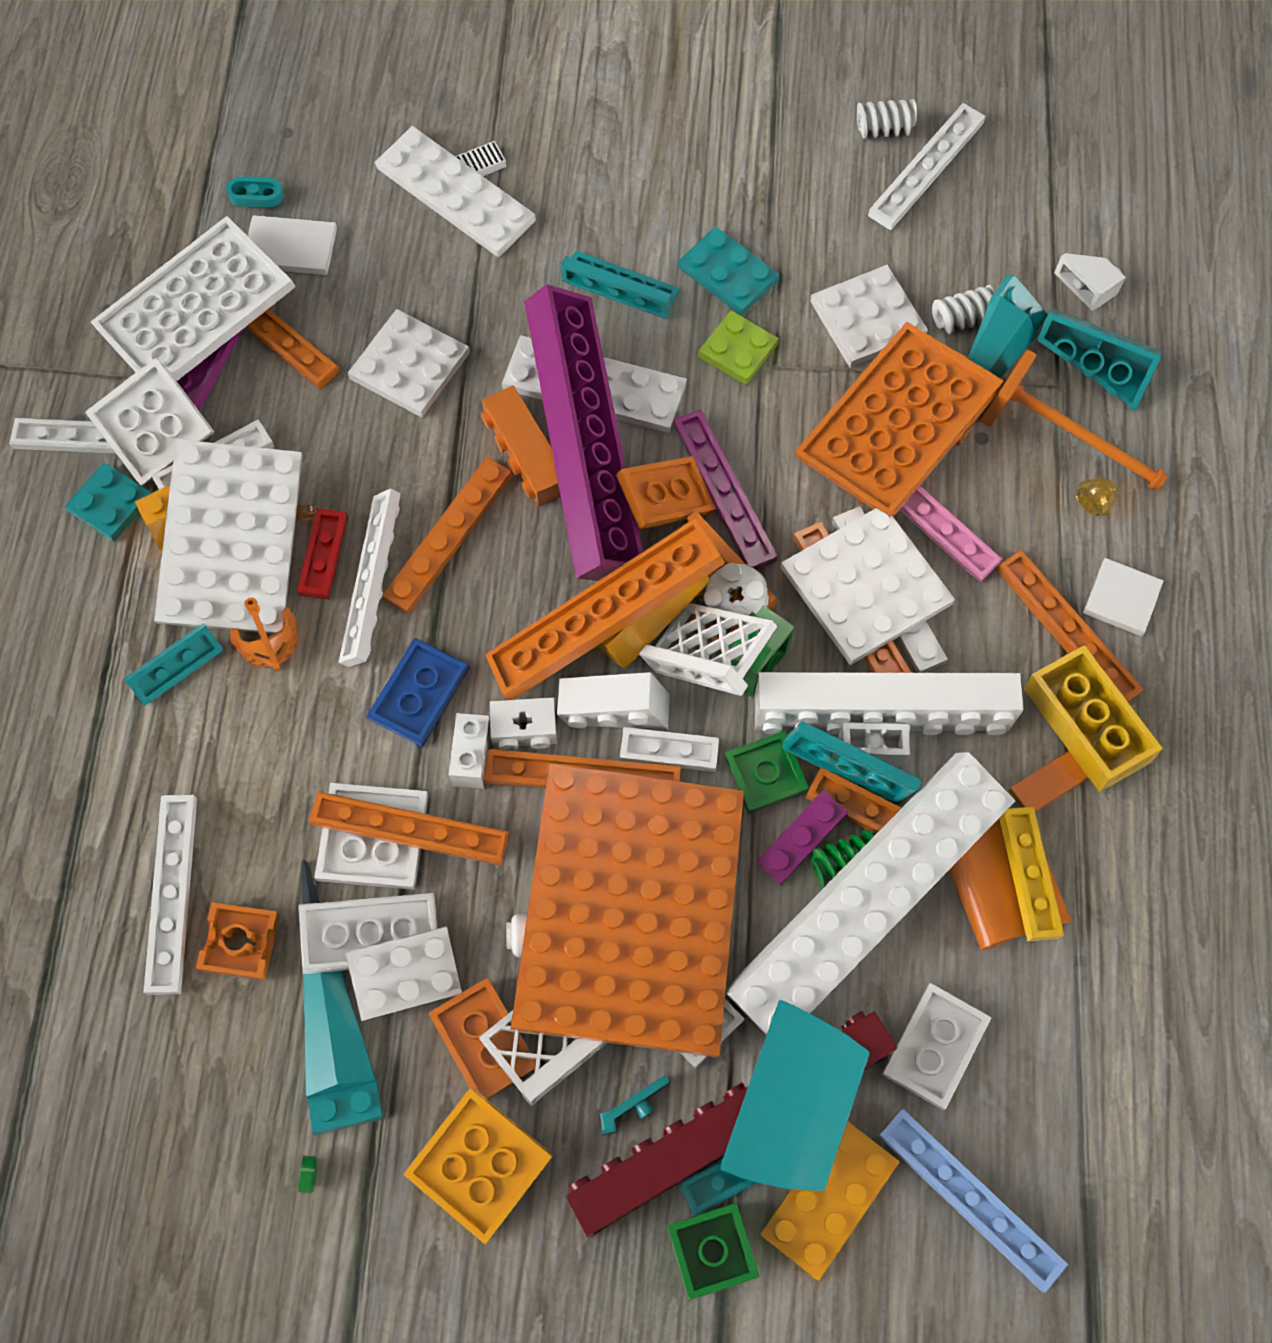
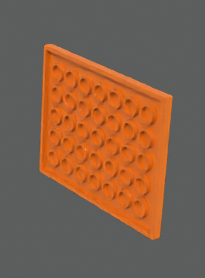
[510,763,744,1058]

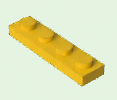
[999,807,1064,942]

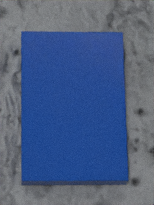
[367,638,470,747]

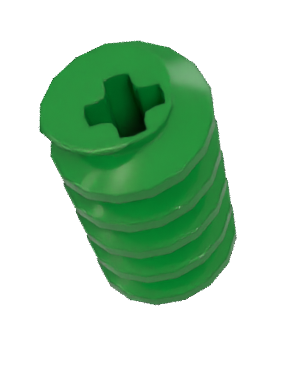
[811,830,874,889]

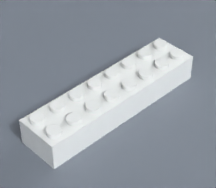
[754,672,1023,735]

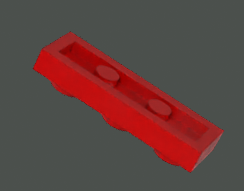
[297,508,348,600]

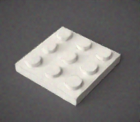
[810,265,928,368]
[348,309,470,418]
[85,358,214,486]
[314,783,428,890]

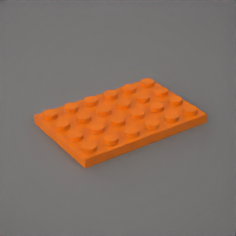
[794,322,1004,518]

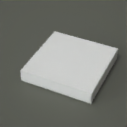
[1083,558,1164,637]

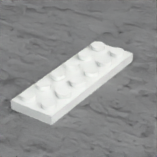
[375,126,536,258]
[502,335,687,434]

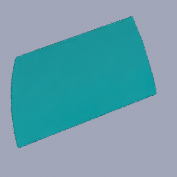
[720,1000,869,1191]

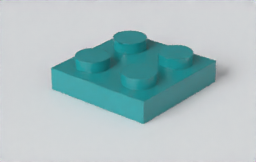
[64,462,151,542]

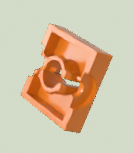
[195,902,280,981]

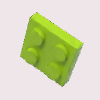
[698,310,779,385]

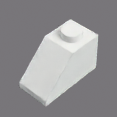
[1054,253,1126,311]

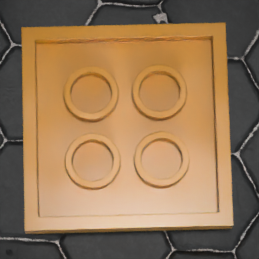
[403,1087,554,1244]

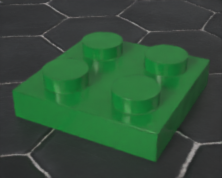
[724,731,809,814]

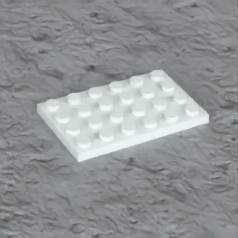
[91,216,296,381]
[154,439,302,634]

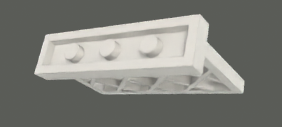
[639,603,777,696]
[479,1010,607,1107]

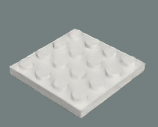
[780,504,955,665]

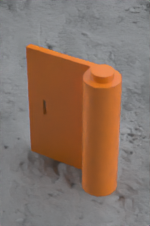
[949,818,1072,951]

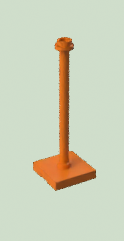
[980,349,1168,490]

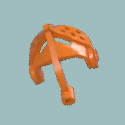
[229,597,299,672]

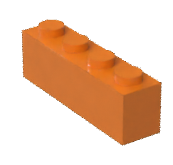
[480,385,561,507]

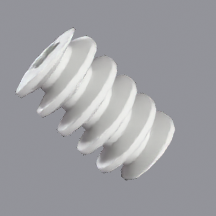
[857,99,917,139]
[932,285,995,335]

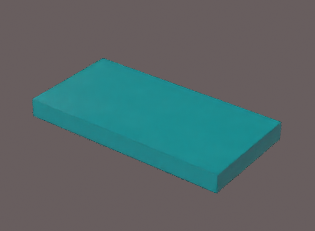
[781,721,922,804]

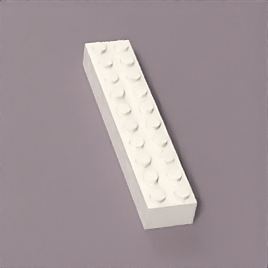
[725,752,1015,1035]

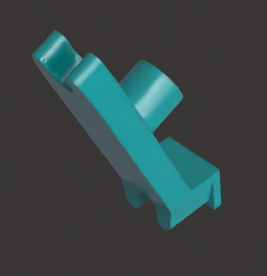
[600,1074,671,1136]

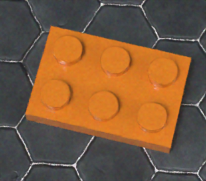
[616,456,716,529]
[428,977,536,1100]

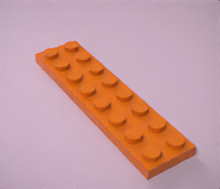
[485,518,725,700]

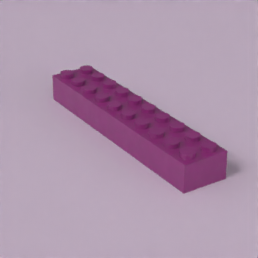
[524,284,643,581]

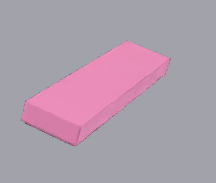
[899,486,1003,583]

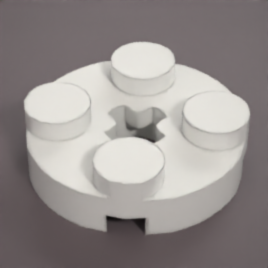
[704,563,769,626]

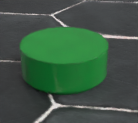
[298,1155,318,1193]

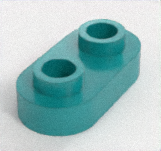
[226,177,284,207]

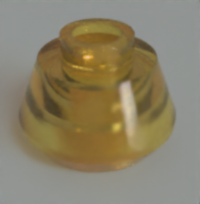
[1076,477,1117,517]

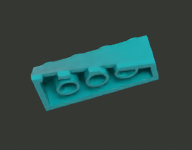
[1037,308,1162,411]

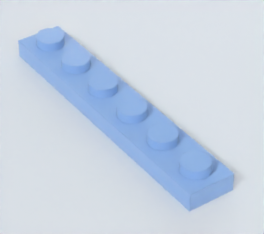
[878,1109,1068,1292]

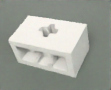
[490,697,557,751]
[448,713,491,789]
[839,722,910,767]

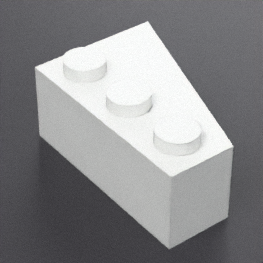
[557,672,670,730]

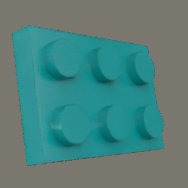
[678,226,779,316]

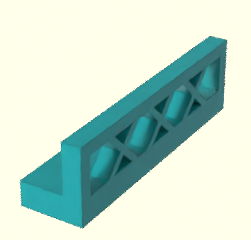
[561,250,680,319]

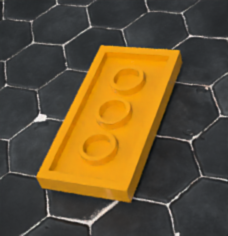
[759,1121,900,1281]

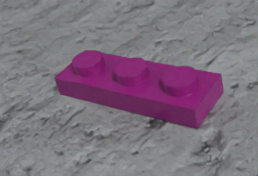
[756,790,848,885]

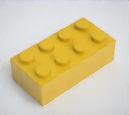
[1024,645,1163,793]

